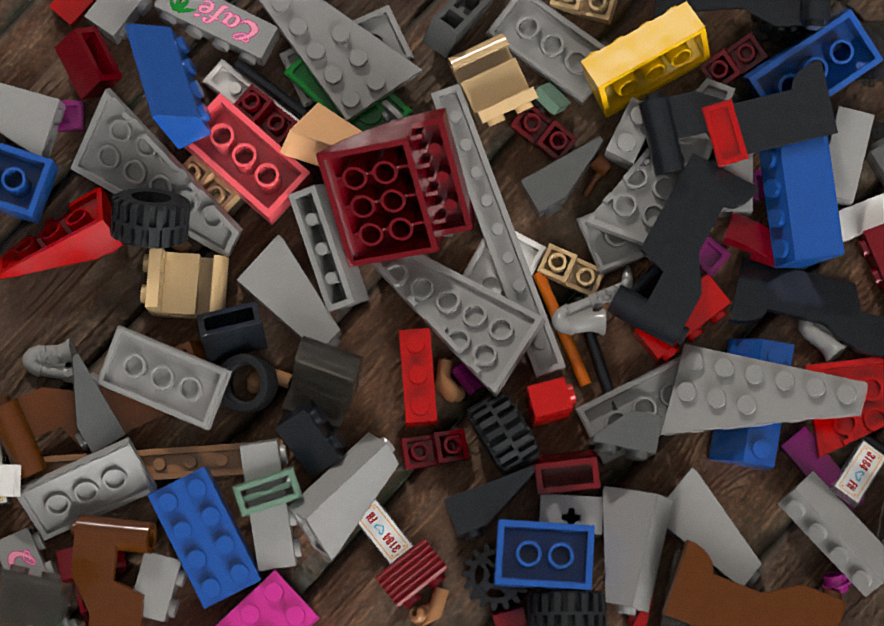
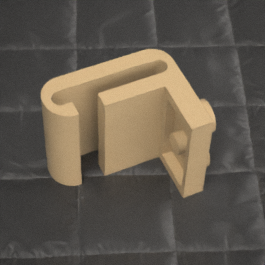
[447,33,539,127]
[140,248,229,319]

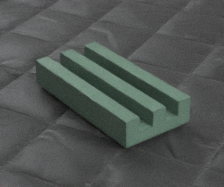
[232,466,303,517]

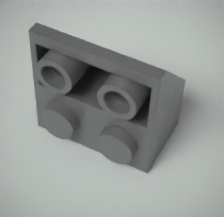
[588,410,663,461]

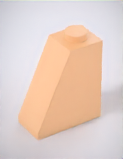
[280,102,363,166]

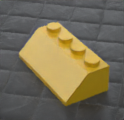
[580,1,711,118]

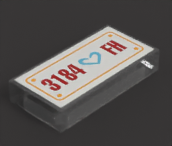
[830,439,884,508]
[358,498,414,565]

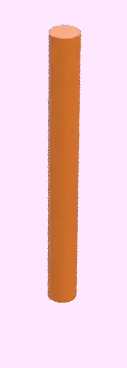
[533,272,592,388]

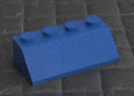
[742,9,884,98]
[125,23,212,149]
[759,136,845,268]
[708,338,794,471]

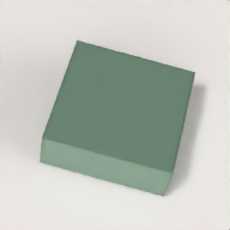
[535,82,571,115]

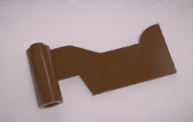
[0,335,167,479]
[71,514,157,626]
[662,540,847,626]

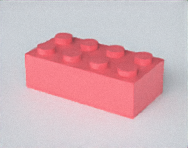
[184,93,313,225]

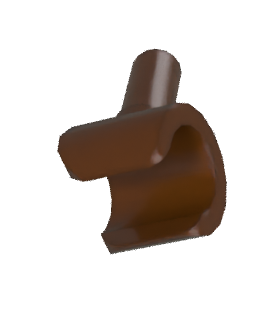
[582,155,611,198]

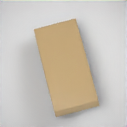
[550,0,618,25]
[183,155,240,213]
[537,243,605,296]

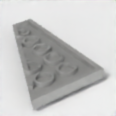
[258,0,422,122]
[585,78,736,246]
[70,88,243,257]
[371,254,545,397]
[661,344,868,436]

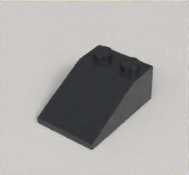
[444,465,535,543]

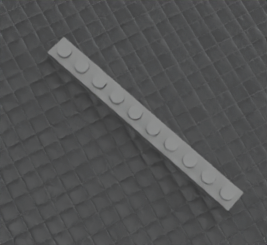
[431,84,566,379]

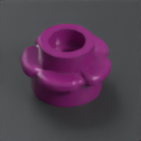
[822,570,852,594]

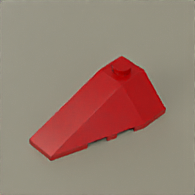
[0,186,123,280]

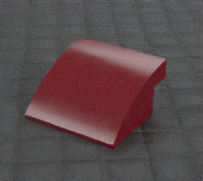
[316,108,475,267]

